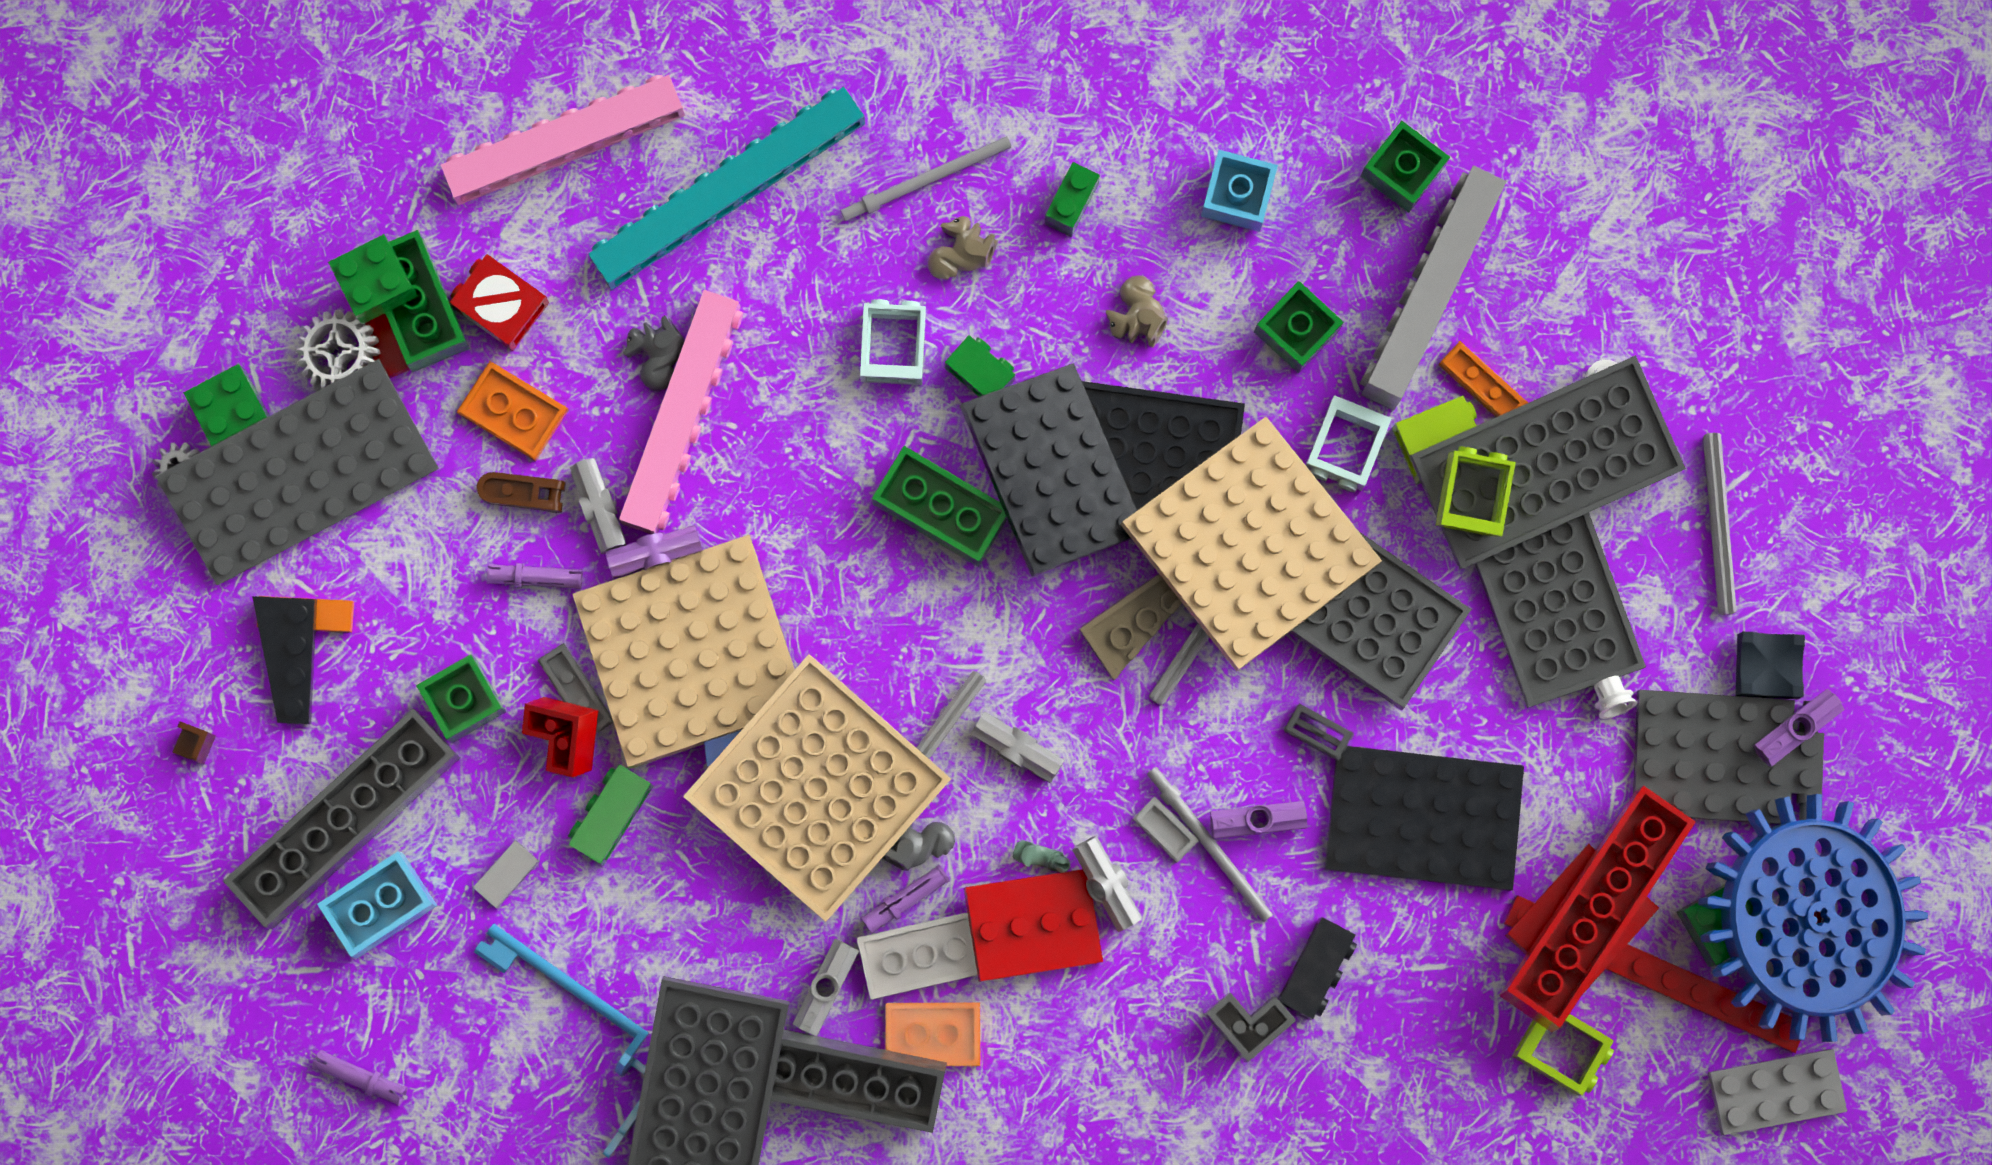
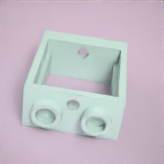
[860,299,926,385]
[1306,395,1392,492]

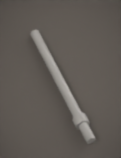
[840,136,1011,221]
[1147,766,1273,922]

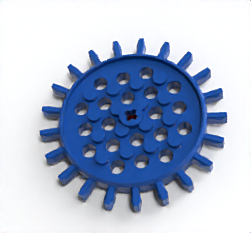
[1698,794,1928,1042]

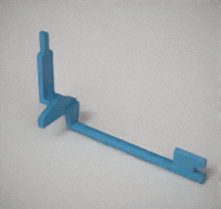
[474,924,649,1158]

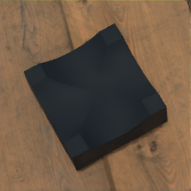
[1736,631,1805,700]

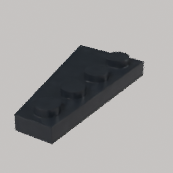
[252,596,317,724]

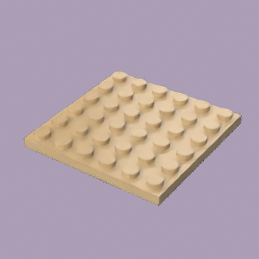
[1121,417,1382,672]
[572,534,795,769]
[683,654,951,922]

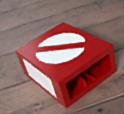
[450,254,549,351]

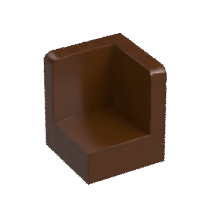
[172,721,216,765]

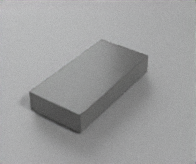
[1133,796,1199,863]
[473,840,540,909]

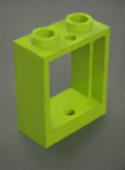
[1435,446,1516,537]
[1512,1014,1614,1096]

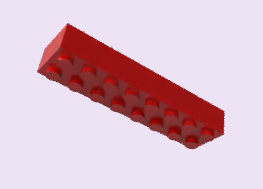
[1499,785,1696,1033]

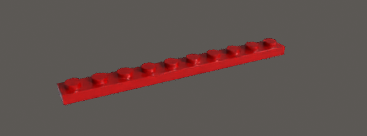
[1504,895,1800,1053]

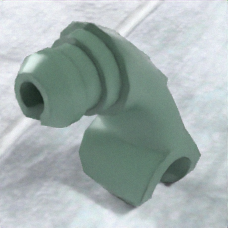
[1013,840,1070,873]

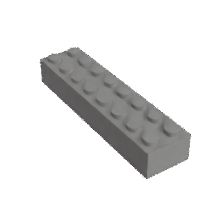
[1360,165,1507,411]

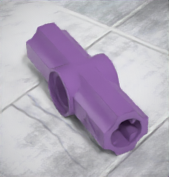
[605,525,702,578]
[1753,689,1845,767]
[1210,801,1307,839]

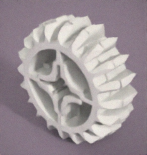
[296,310,381,389]

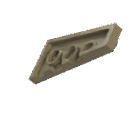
[1078,573,1182,680]

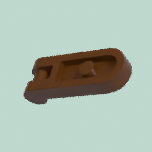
[477,472,566,513]

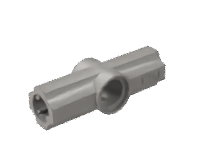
[570,458,626,554]
[971,711,1064,784]
[1072,836,1142,932]
[793,939,859,1036]

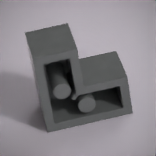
[1204,992,1296,1062]

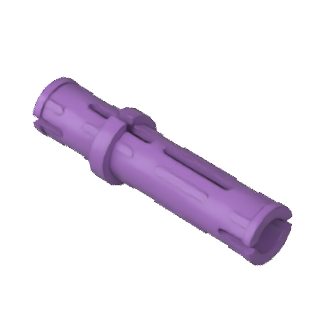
[487,563,583,589]
[861,864,950,934]
[312,1050,408,1106]

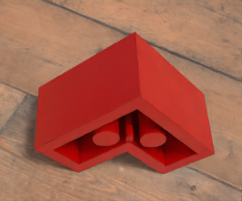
[522,697,598,778]

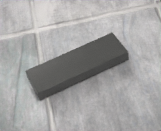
[538,643,614,734]

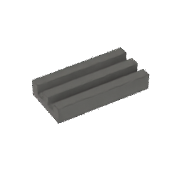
[1284,703,1354,762]

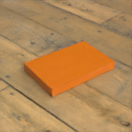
[457,361,569,462]
[885,1002,980,1066]

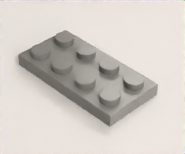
[857,913,977,1000]
[1708,1049,1847,1135]

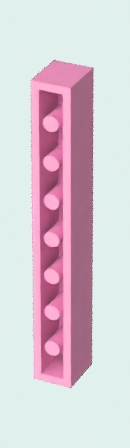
[441,75,685,205]
[619,290,743,534]

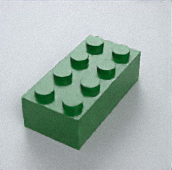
[385,230,470,372]
[872,446,1007,567]

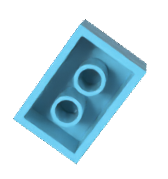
[317,851,437,959]

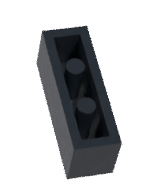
[1278,917,1357,1020]

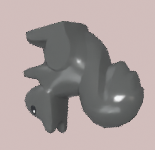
[623,315,685,391]
[882,822,955,871]

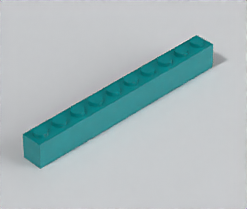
[588,87,865,291]

